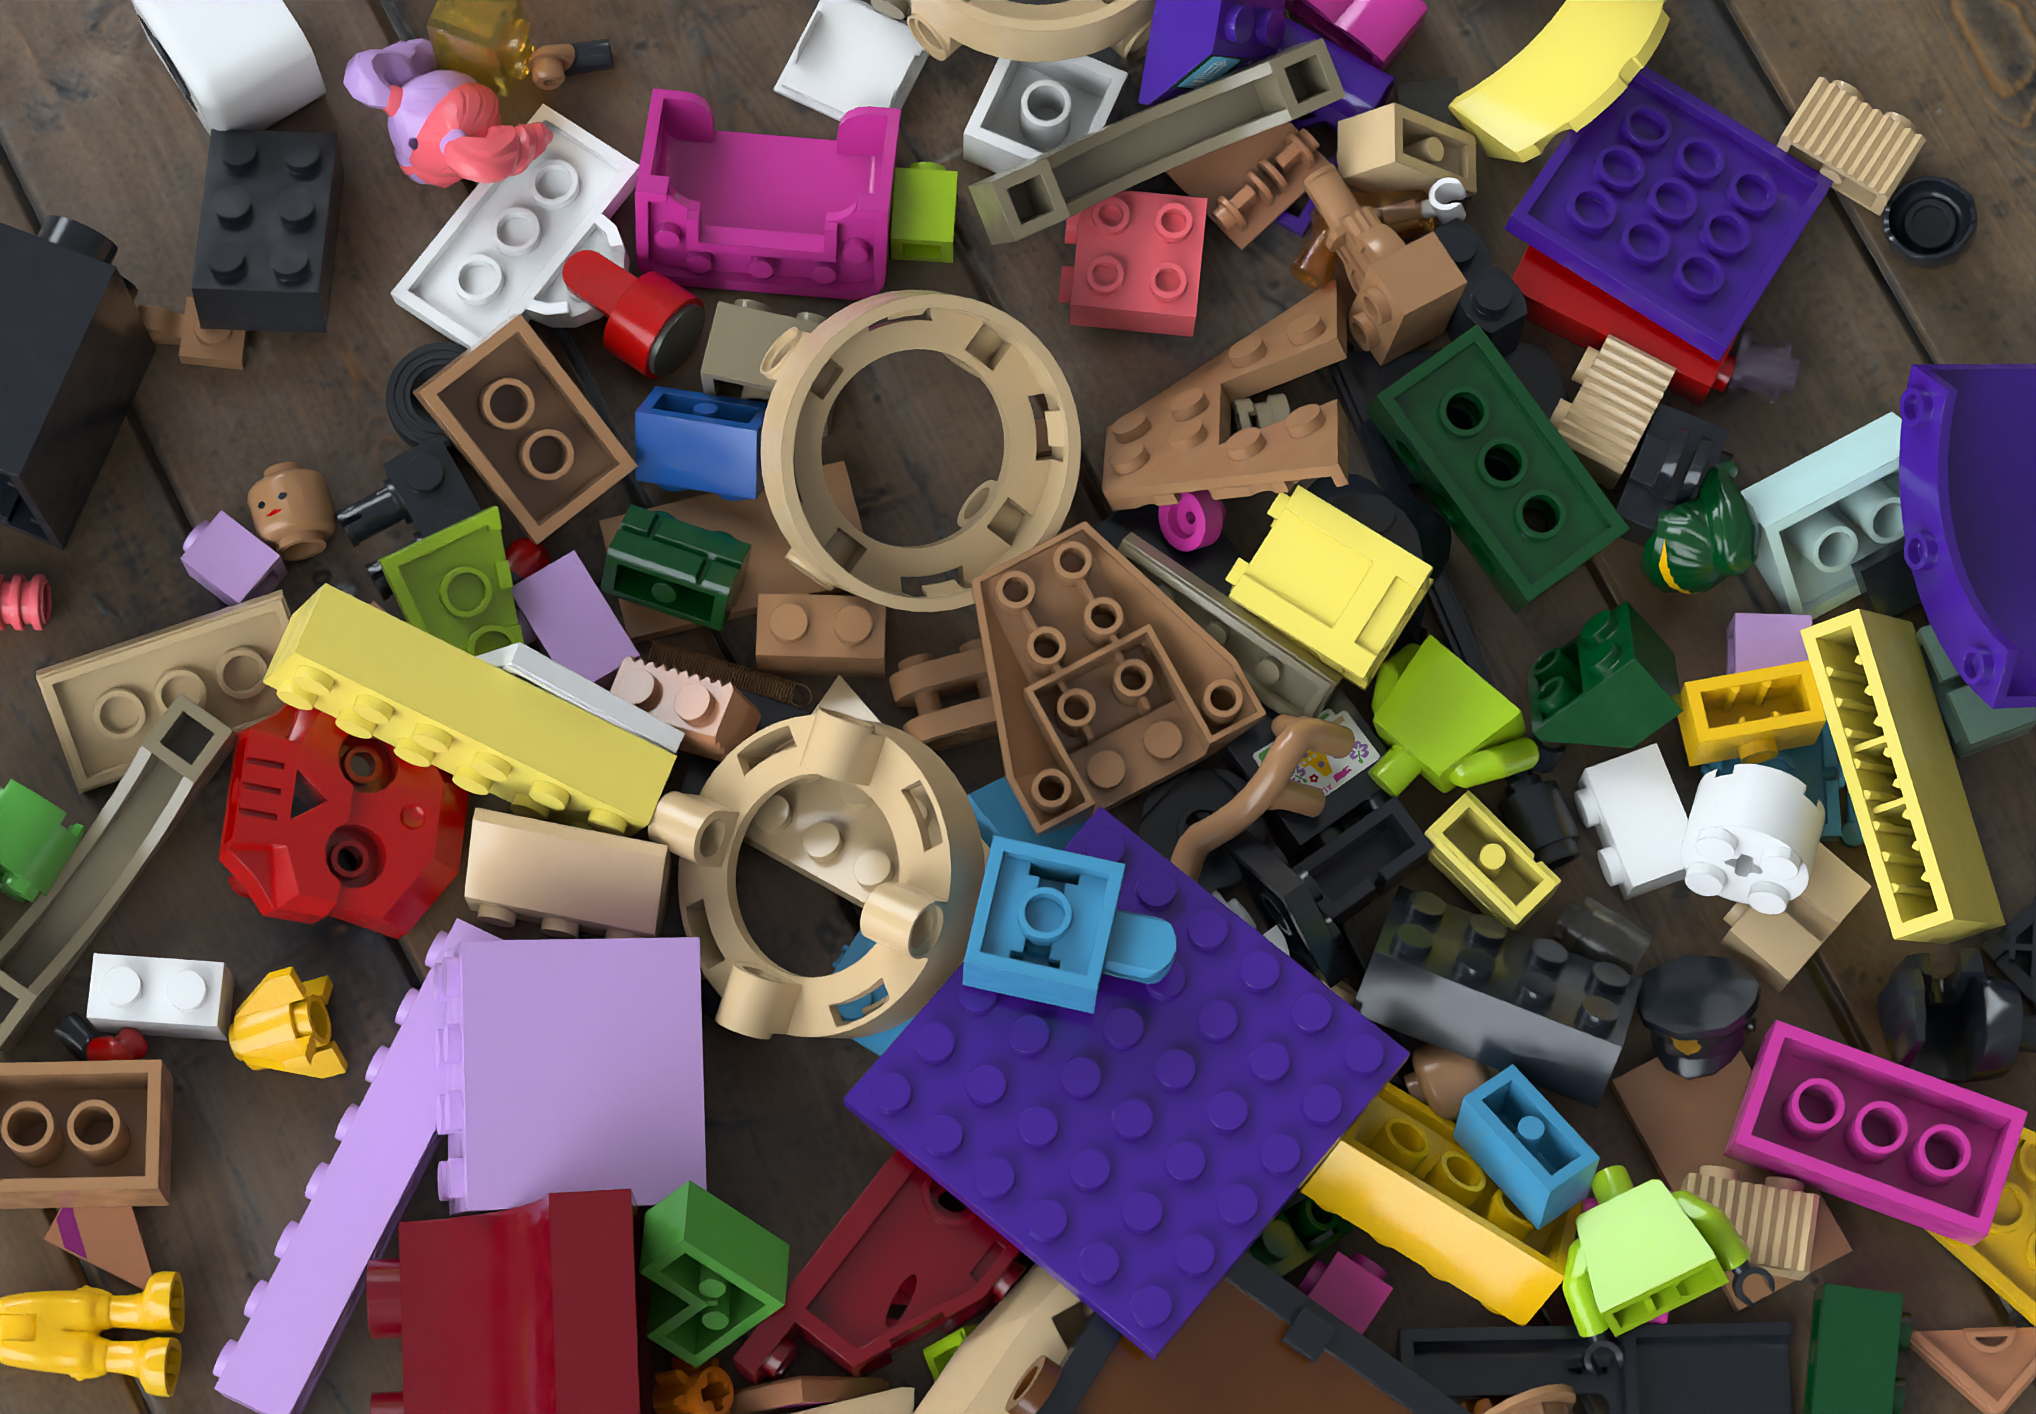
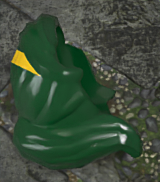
[1640,461,1761,594]

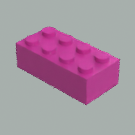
[1723,1020,2028,1246]

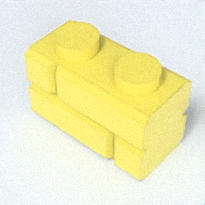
[1424,790,1562,931]

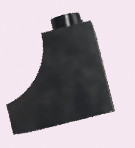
[0,215,156,550]

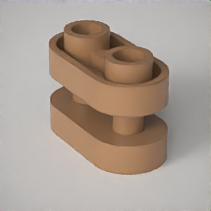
[889,638,998,752]

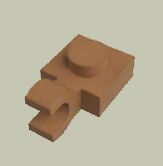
[138,296,249,370]

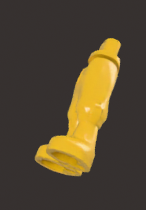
[0,1271,185,1397]

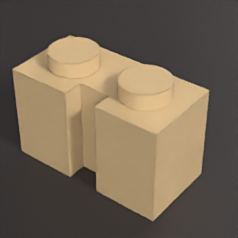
[1721,842,1872,993]

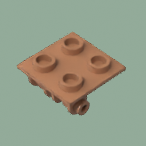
[1165,122,1330,251]

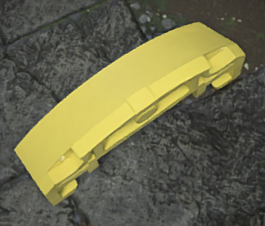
[1448,0,1670,163]

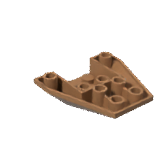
[971,521,1266,836]

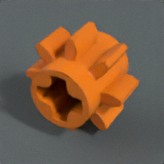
[652,1356,734,1414]

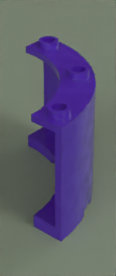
[1899,364,2036,709]

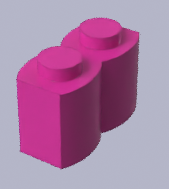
[1285,0,1428,71]

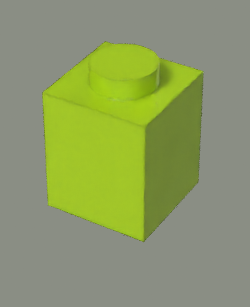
[890,162,958,263]

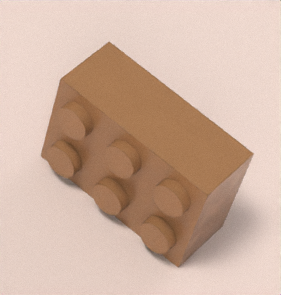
[413,314,638,544]
[0,1059,173,1209]

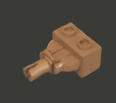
[1302,163,1468,367]

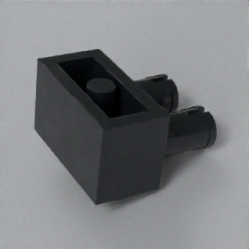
[335,434,482,601]

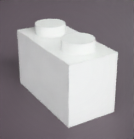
[1574,743,1688,900]
[86,953,235,1041]

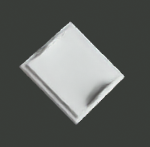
[774,0,929,121]

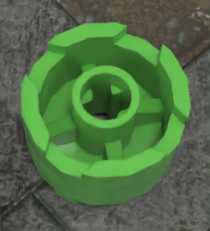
[0,779,87,904]

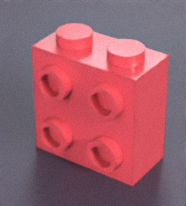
[1058,190,1208,337]

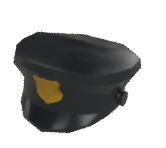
[1636,954,1762,1080]

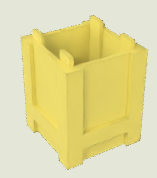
[1225,485,1433,691]

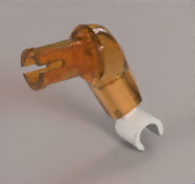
[1290,177,1467,289]

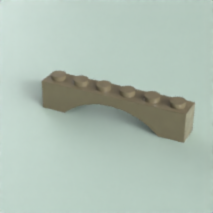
[968,38,1346,245]
[0,693,237,1053]

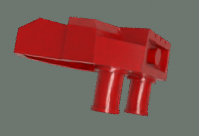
[219,703,469,939]

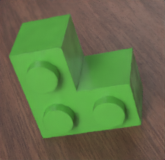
[639,1180,790,1368]

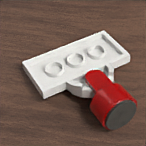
[390,104,705,380]

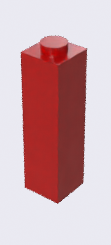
[1511,245,1740,407]

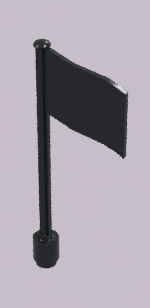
[1327,341,1581,871]

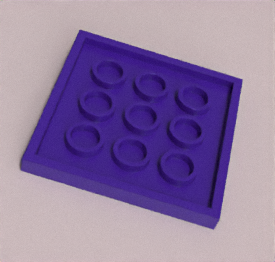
[1504,66,1834,362]

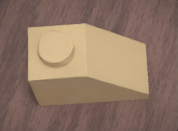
[1337,102,1477,197]

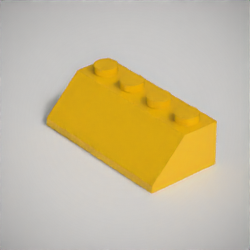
[1301,1083,1582,1326]

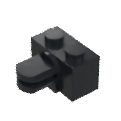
[1616,403,1734,547]

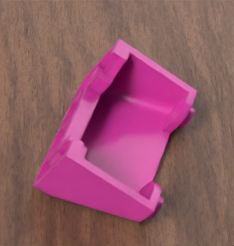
[635,89,901,300]

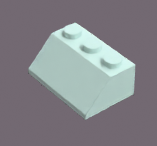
[1740,412,1905,620]

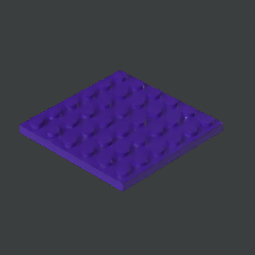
[844,806,1410,1361]

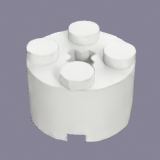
[1680,764,1826,915]

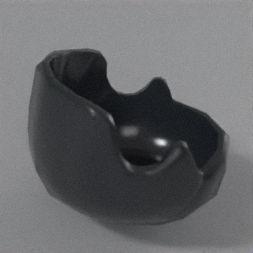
[1883,175,1978,270]

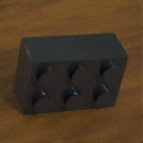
[191,129,344,333]

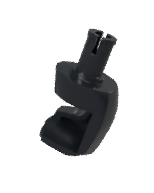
[1878,947,2036,1084]

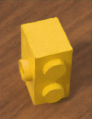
[1677,660,1826,767]

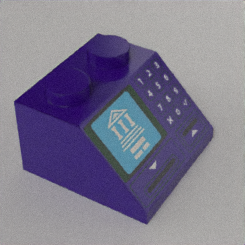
[1138,0,1286,106]

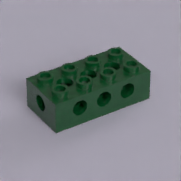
[1365,324,1630,614]

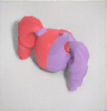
[343,38,554,188]

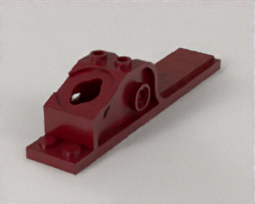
[733,1149,1027,1386]

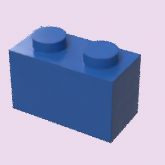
[635,386,768,501]

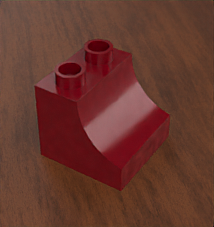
[366,1189,655,1414]

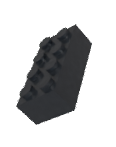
[1352,885,1642,1108]

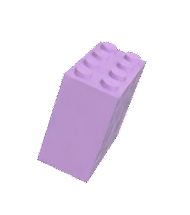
[433,937,707,1215]

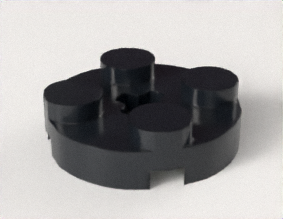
[1138,767,1267,894]

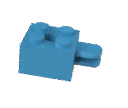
[962,835,1176,1014]

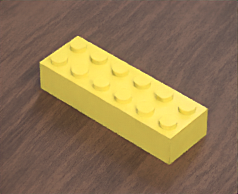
[263,583,677,838]

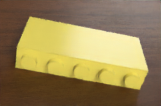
[1800,609,2006,944]

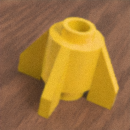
[228,967,348,1079]

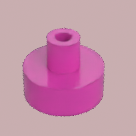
[1158,490,1226,552]

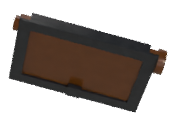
[1005,1252,1472,1414]

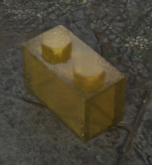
[426,0,535,97]

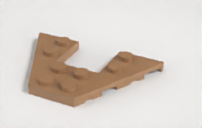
[1102,279,1349,511]

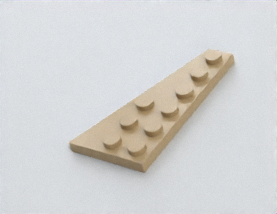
[742,675,990,963]

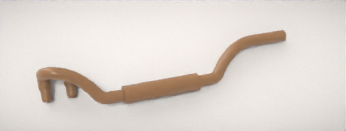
[1170,714,1355,883]

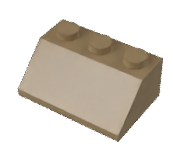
[464,807,675,939]

